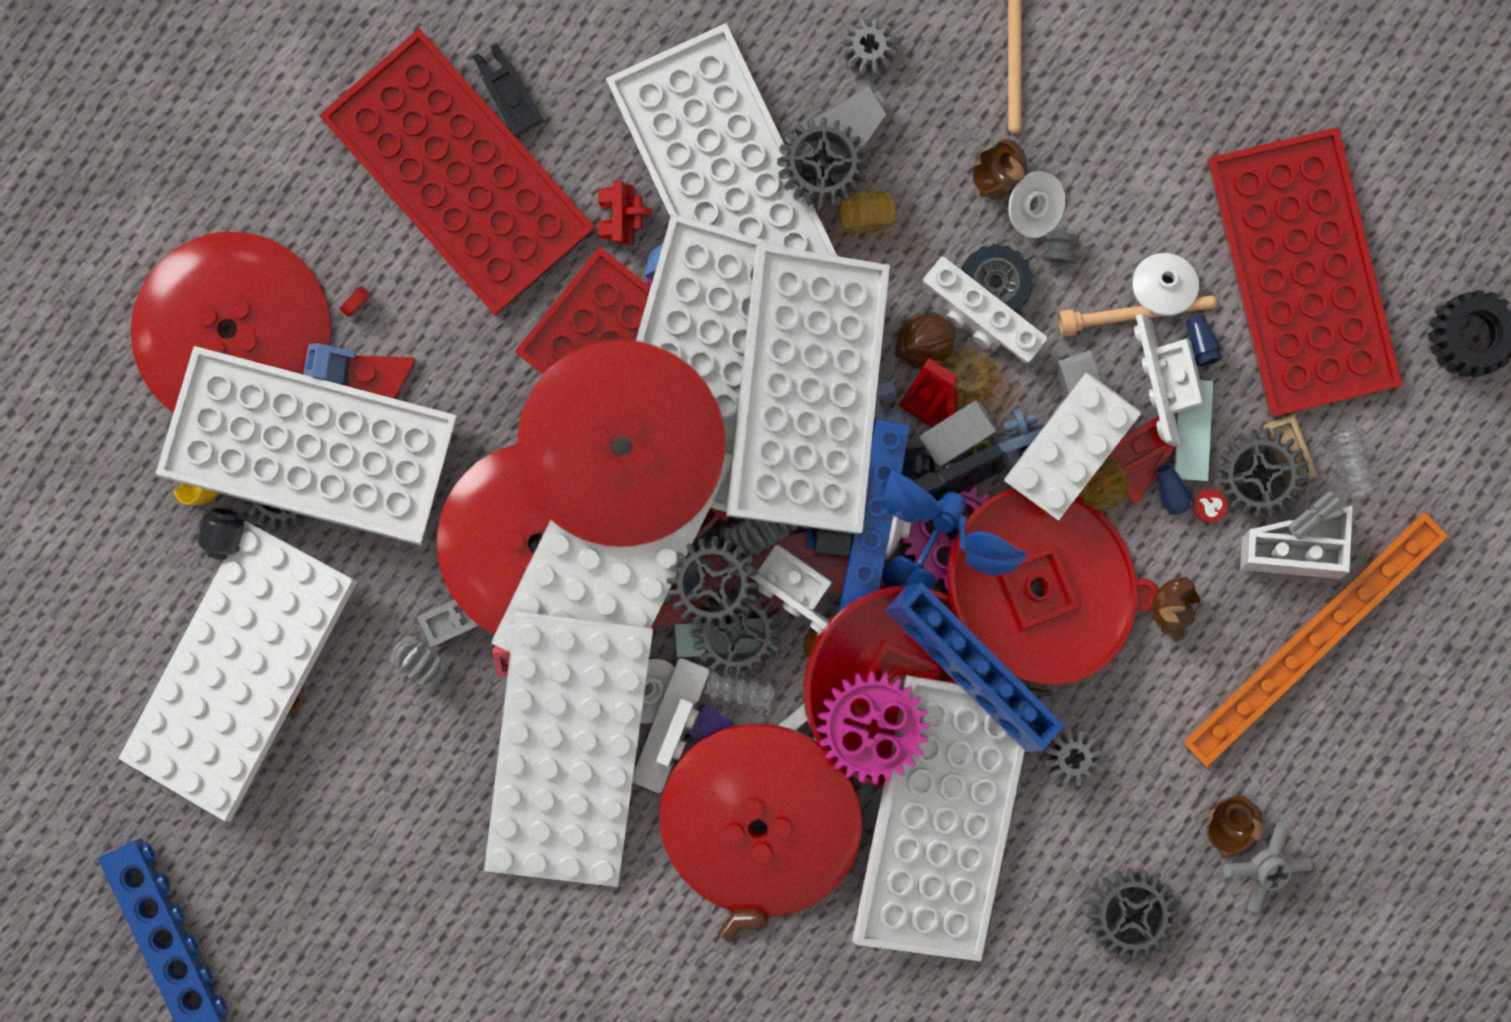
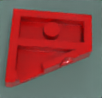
[349,356,415,399]
[898,358,958,428]
[1106,416,1175,504]

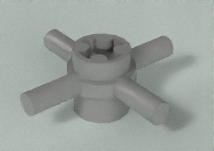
[1223,821,1313,913]

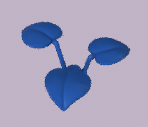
[882,470,1027,590]

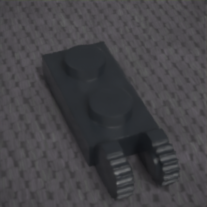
[472,43,544,138]
[916,443,1003,501]

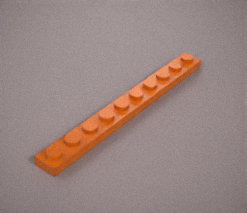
[1181,512,1448,767]

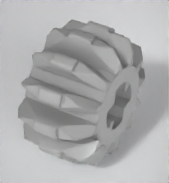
[841,18,897,76]
[389,636,448,690]
[1044,730,1102,787]

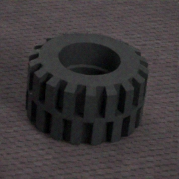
[1428,290,1511,378]

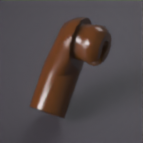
[717,909,768,943]

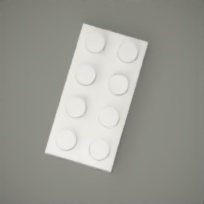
[1004,371,1141,520]

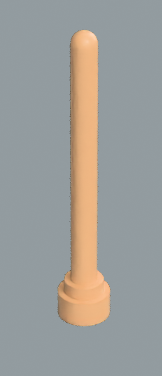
[1008,0,1021,134]
[1058,296,1217,337]

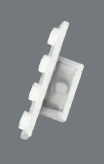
[922,257,1047,363]
[1134,314,1206,447]
[724,544,833,634]
[632,658,710,793]

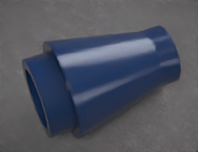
[1186,315,1223,367]
[1154,463,1193,515]

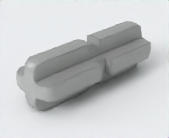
[1288,491,1341,539]

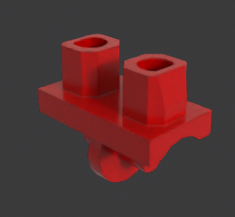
[598,181,652,245]

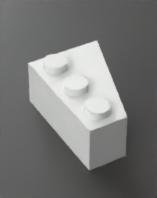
[1240,506,1353,579]

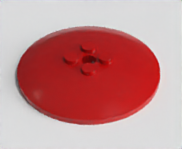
[131,232,332,413]
[517,339,726,547]
[437,444,550,634]
[947,488,1138,686]
[803,586,958,787]
[659,723,862,916]

